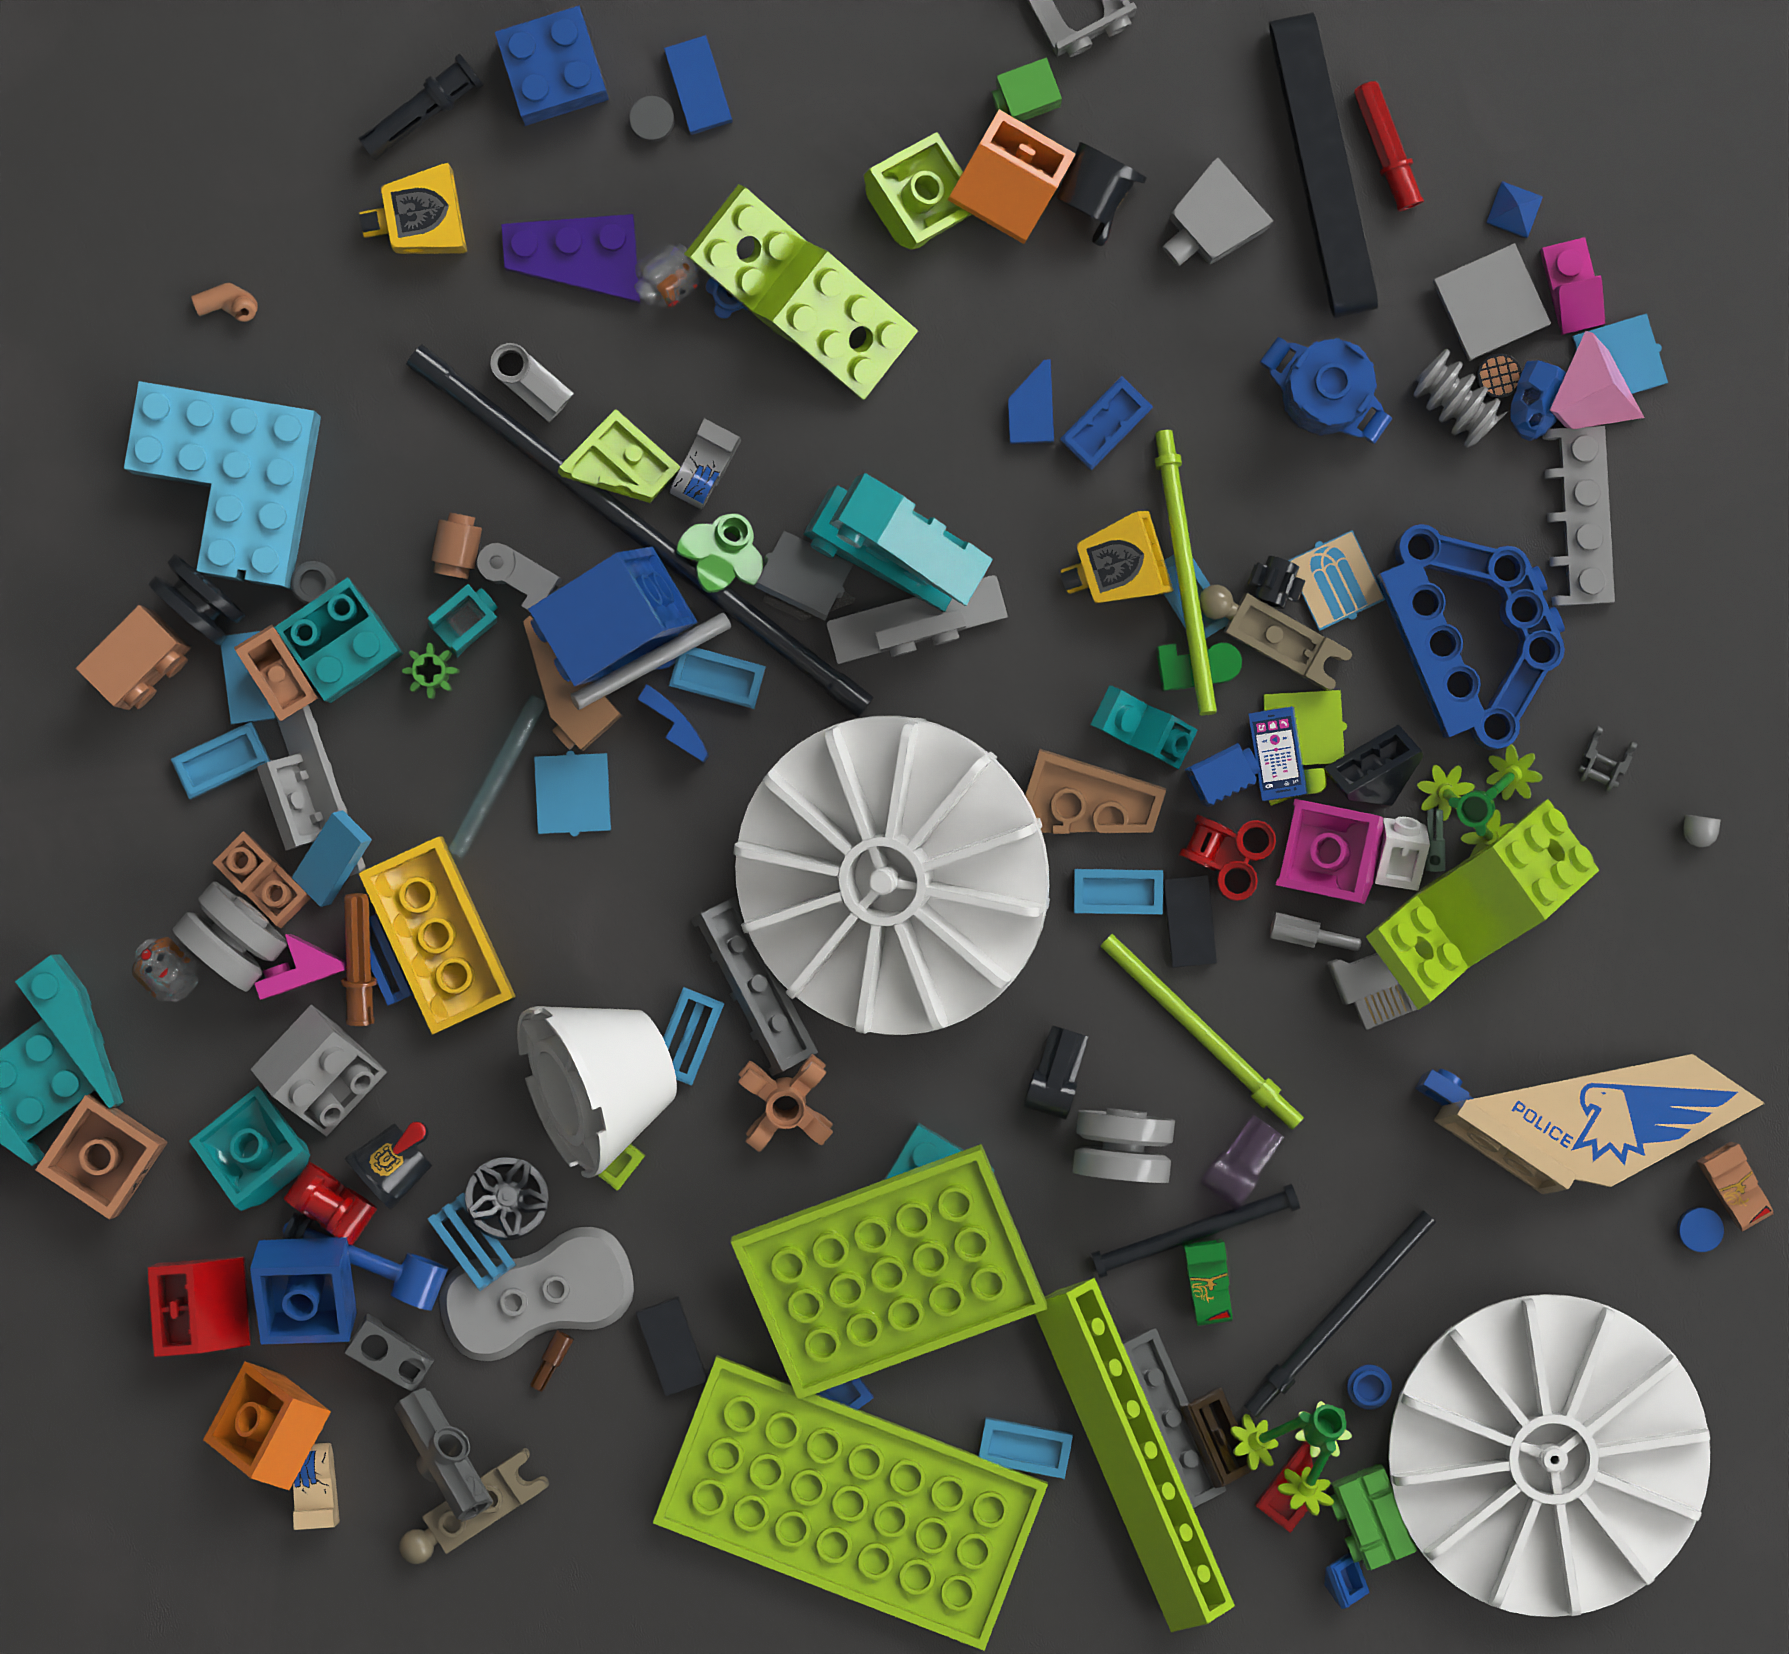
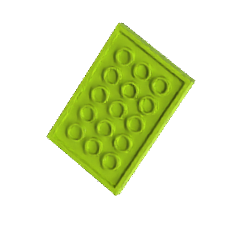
[731,1144,1047,1400]

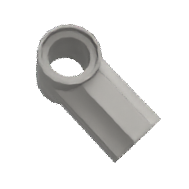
[490,343,574,423]

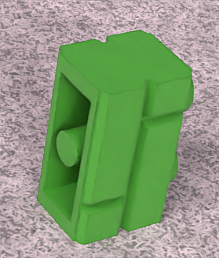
[1330,1464,1417,1571]

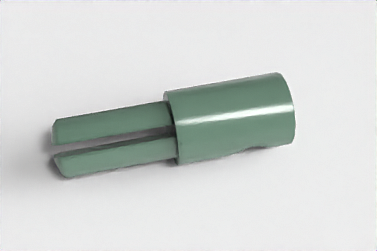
[1425,808,1445,872]

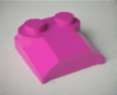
[1276,799,1383,904]

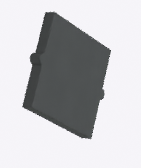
[755,531,853,620]

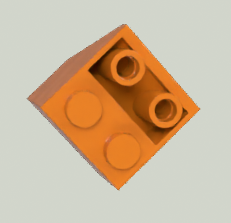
[948,109,1076,244]

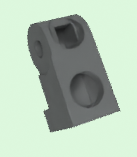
[345,1313,434,1391]

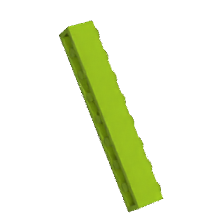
[1035,1278,1235,1632]

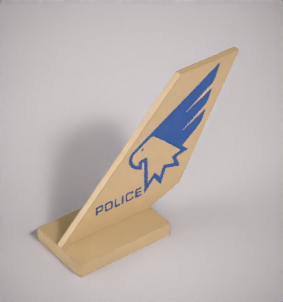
[1434,1054,1764,1194]

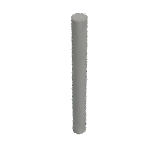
[570,613,731,710]

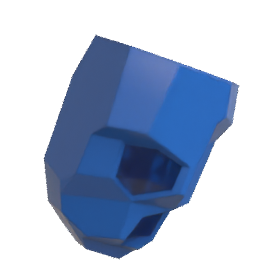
[1510,360,1566,441]

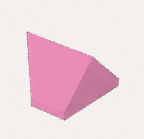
[1550,331,1644,429]

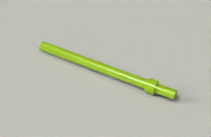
[1100,934,1304,1130]

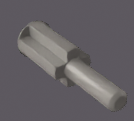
[1270,912,1362,951]

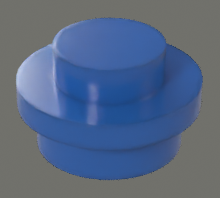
[1347,1364,1392,1409]

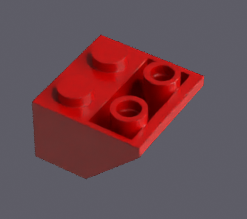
[148,1256,251,1357]

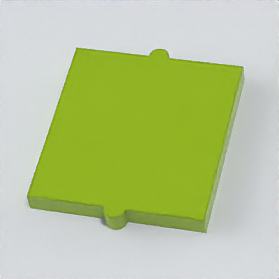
[1263,690,1347,765]

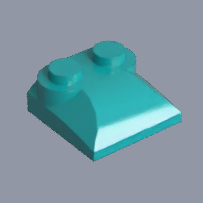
[189,1086,311,1211]

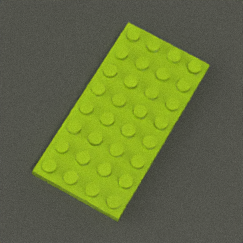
[653,1355,1048,1651]

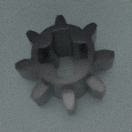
[1247,556,1305,609]

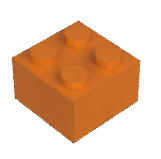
[203,1361,331,1490]

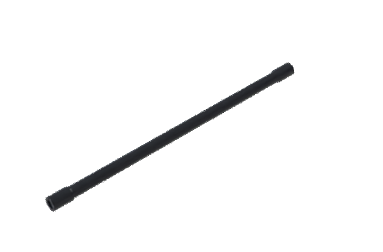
[406,344,874,718]

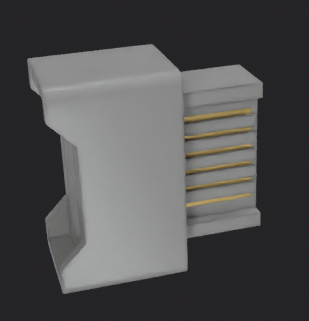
[1327,953,1418,1030]

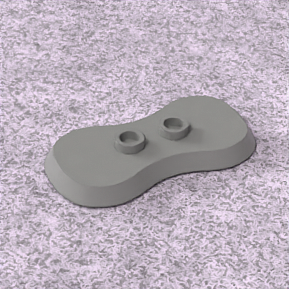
[439,1227,634,1361]

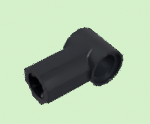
[1023,1025,1089,1120]

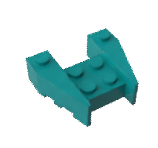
[803,473,993,612]
[0,954,124,1166]

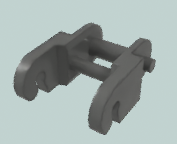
[1578,726,1638,793]

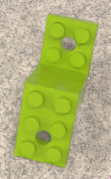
[1366,799,1599,1010]

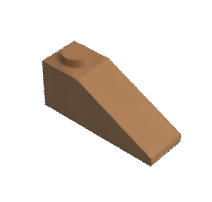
[523,616,623,751]

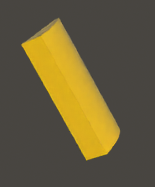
[359,836,516,1035]

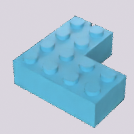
[124,381,321,590]

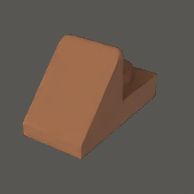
[234,625,318,721]

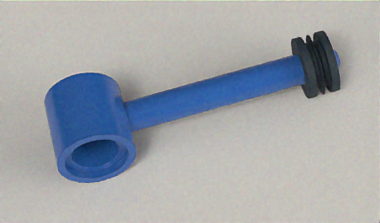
[282,1213,448,1311]

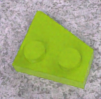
[557,409,681,503]

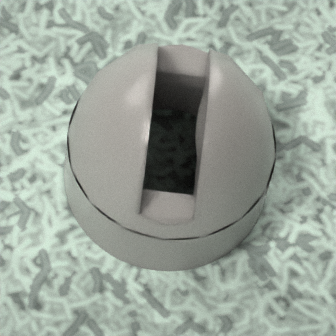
[1683,815,1721,847]

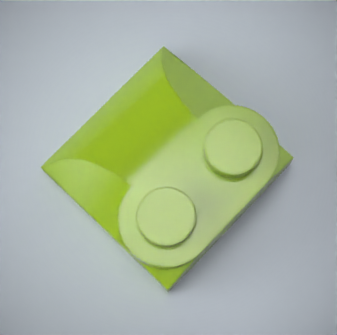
[863,132,972,250]

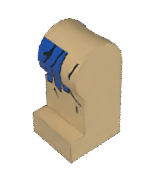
[293,1443,340,1530]

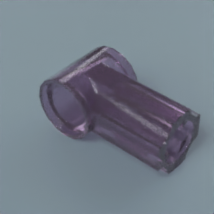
[1200,1114,1284,1209]

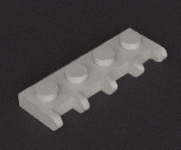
[1542,426,1615,606]

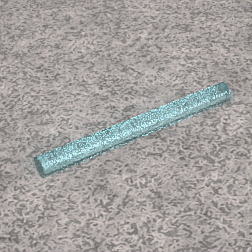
[448,694,546,858]

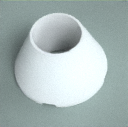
[517,1006,677,1178]

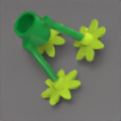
[1417,744,1543,857]
[1230,1401,1352,1516]

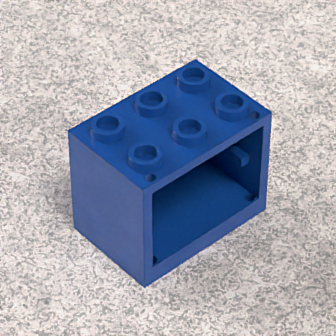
[528,547,698,686]

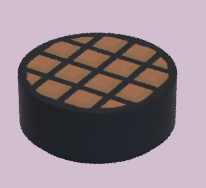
[1476,354,1522,399]

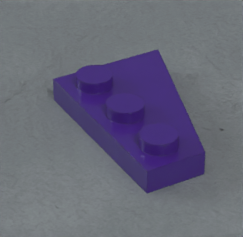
[501,214,641,304]

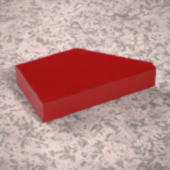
[1254,1441,1313,1533]

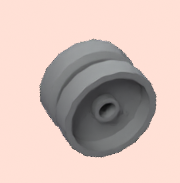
[172,882,288,992]
[1072,1109,1175,1183]

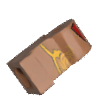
[1696,1142,1774,1232]

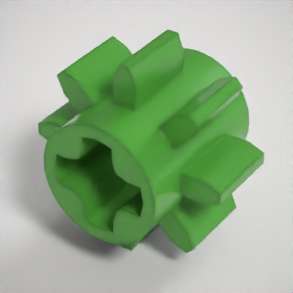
[402,643,459,699]

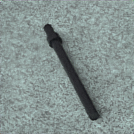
[1244,1210,1436,1418]

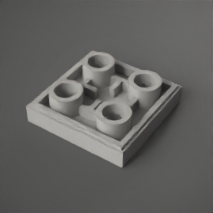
[1433,243,1551,362]

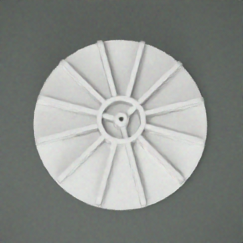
[733,716,1050,1035]
[1388,1294,1710,1617]

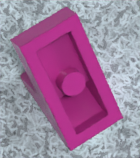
[1540,237,1605,335]
[254,934,347,1000]

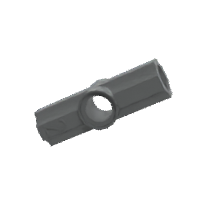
[394,1388,493,1522]

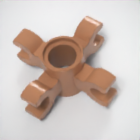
[738,1054,833,1152]

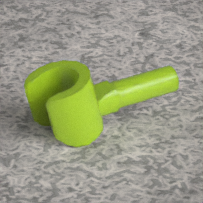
[1269,768,1327,806]

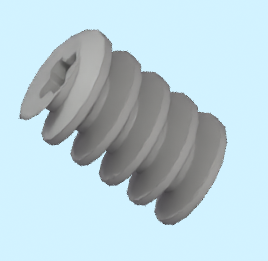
[1413,349,1508,448]

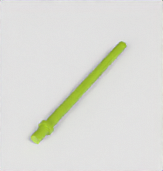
[1155,430,1217,716]

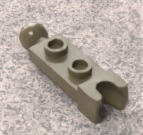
[1199,584,1352,691]
[399,1448,549,1564]

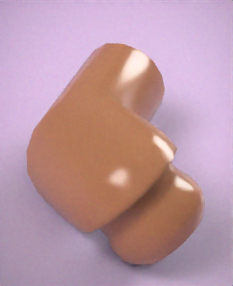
[191,283,258,322]

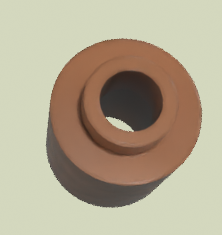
[431,512,482,579]

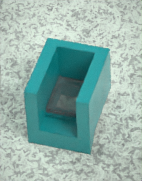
[427,584,498,658]

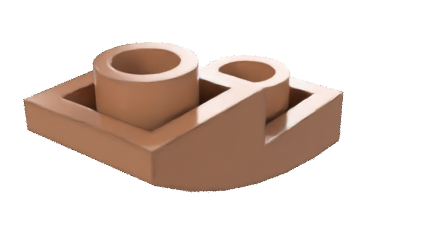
[212,831,311,928]

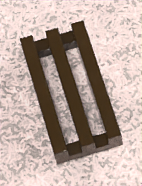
[1180,1387,1252,1488]

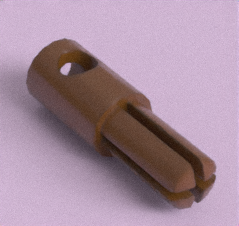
[530,1330,574,1392]

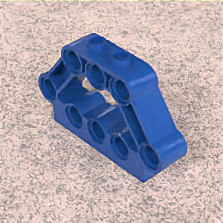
[1376,524,1565,750]

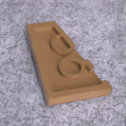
[1025,749,1166,834]

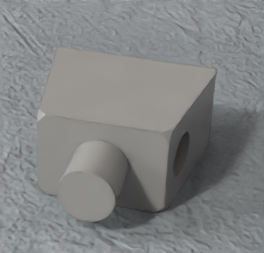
[1162,158,1273,266]

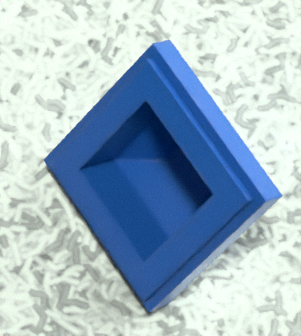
[1486,181,1543,238]
[1324,1552,1370,1609]

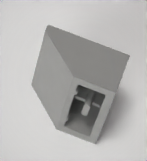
[251,1005,387,1137]

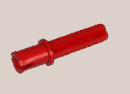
[1354,81,1424,212]

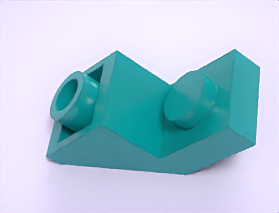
[1090,685,1198,769]

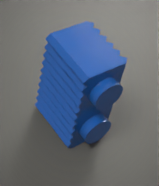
[1185,743,1261,807]

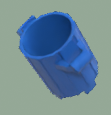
[1260,337,1392,444]

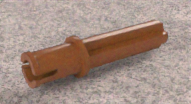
[341,893,377,1026]

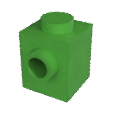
[991,57,1062,122]

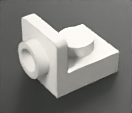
[1374,817,1430,891]

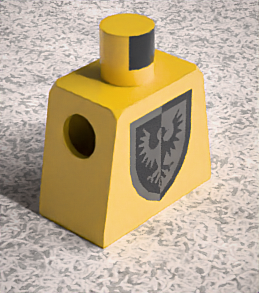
[359,163,467,254]
[1061,511,1174,603]

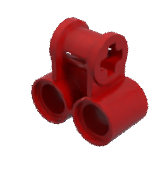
[1178,814,1276,901]
[283,1161,378,1246]

